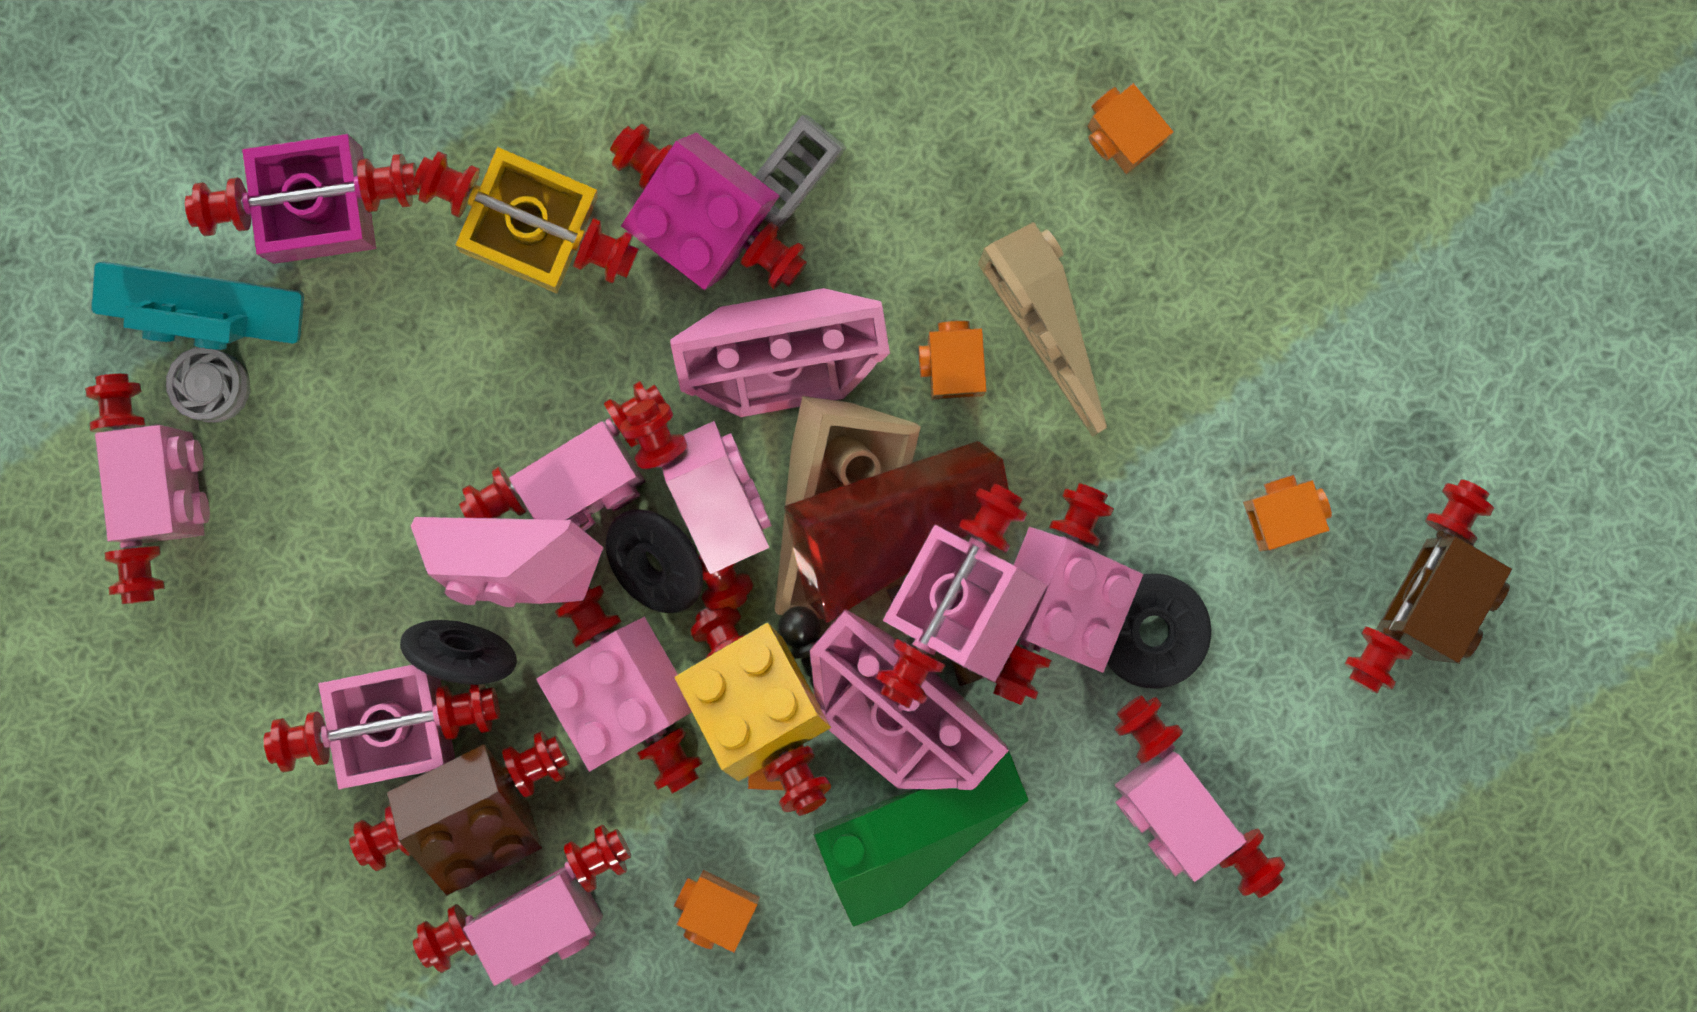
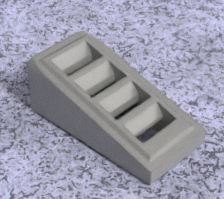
[755,115,847,230]

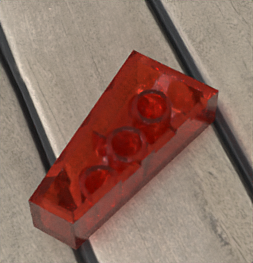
[784,441,1009,623]

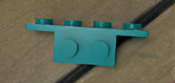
[91,261,304,350]

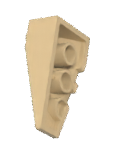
[978,222,1107,437]
[775,396,921,619]

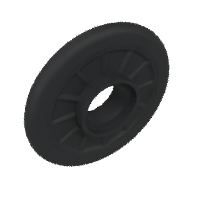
[606,509,703,613]
[1107,573,1212,689]
[400,620,517,685]

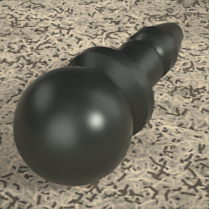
[778,606,820,689]

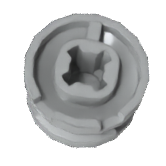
[166,347,250,423]

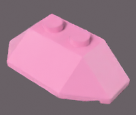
[670,288,890,417]
[411,517,603,607]
[810,609,1009,790]

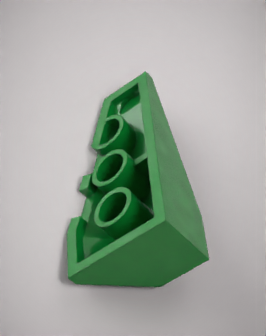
[814,751,1029,927]

